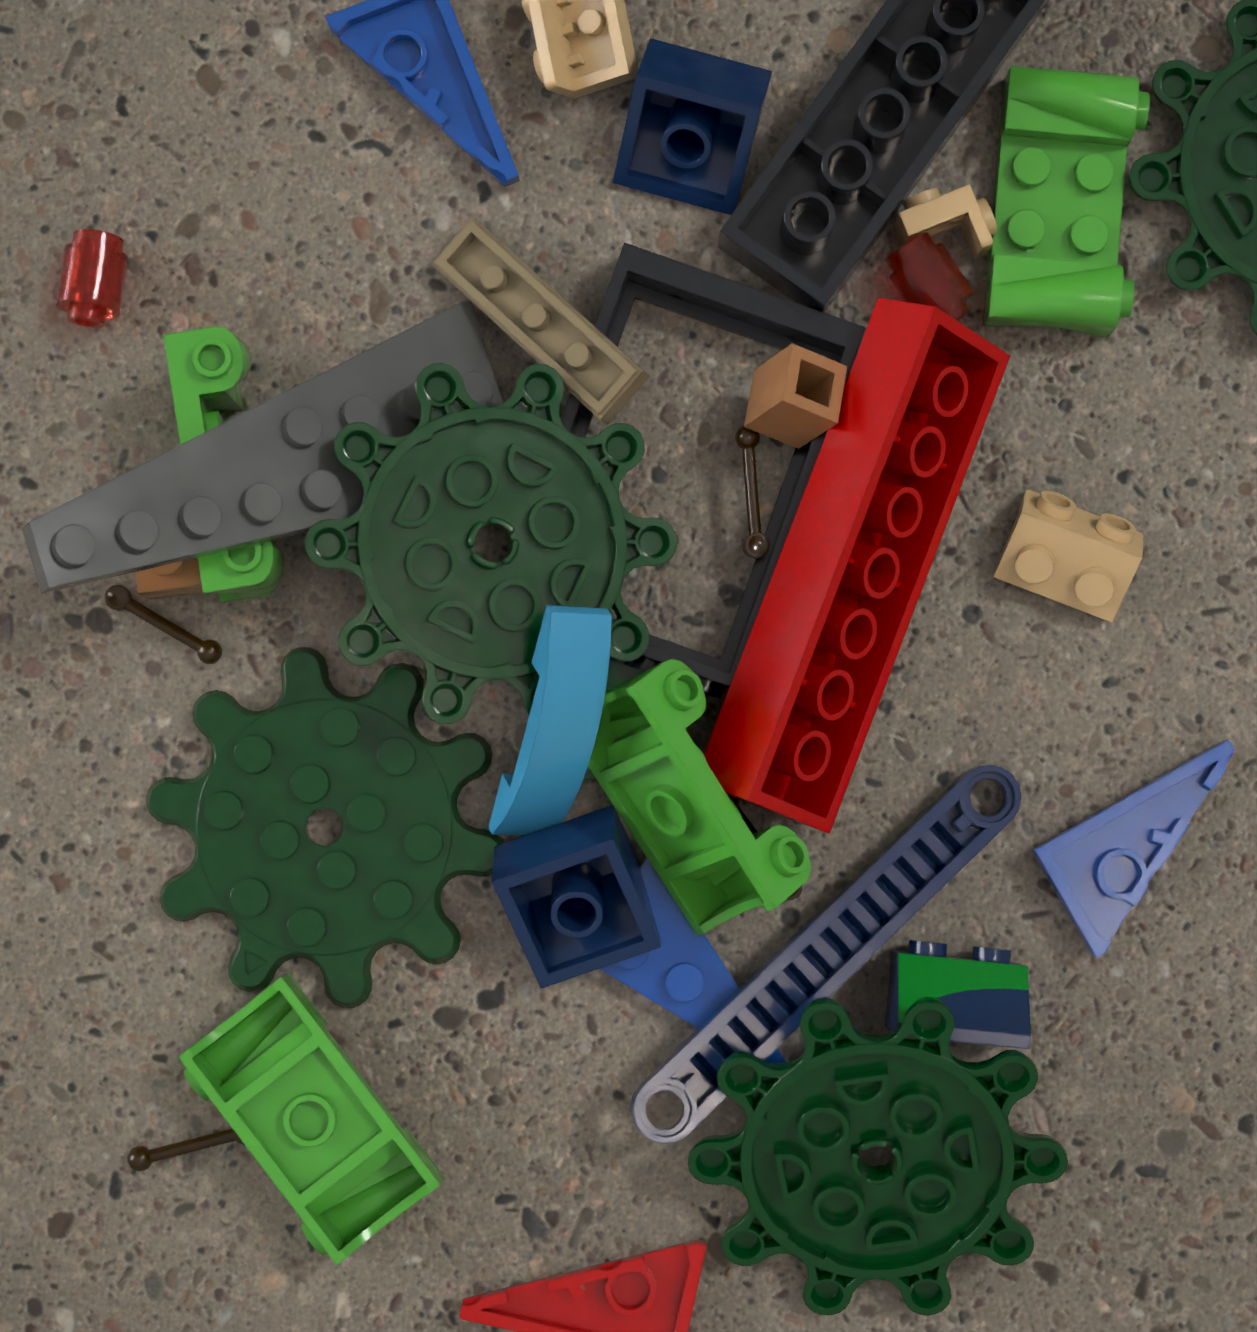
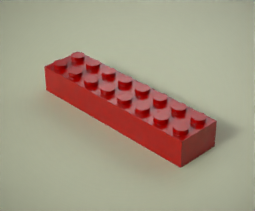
[704,298,1011,834]

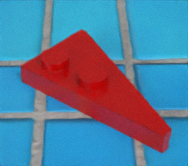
[458,1240,707,1332]

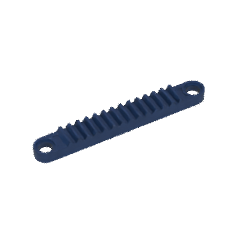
[630,765,1022,1144]

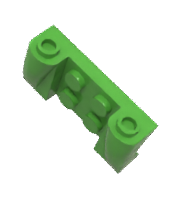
[983,66,1150,337]
[163,326,283,604]
[588,659,811,936]
[178,973,445,1265]

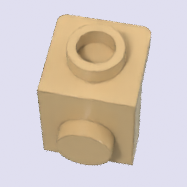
[893,184,997,259]

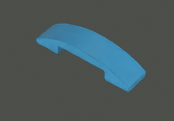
[488,605,612,835]

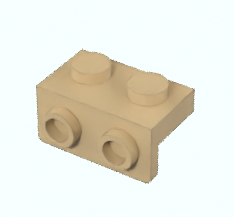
[521,0,638,99]
[993,489,1144,622]

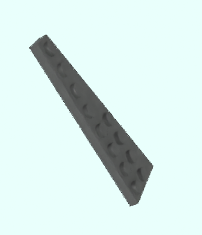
[22,301,503,594]

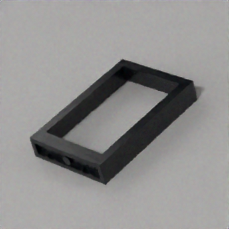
[561,242,866,699]

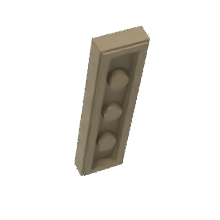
[431,216,650,425]

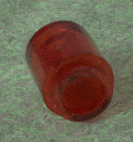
[56,229,128,328]
[885,233,975,321]

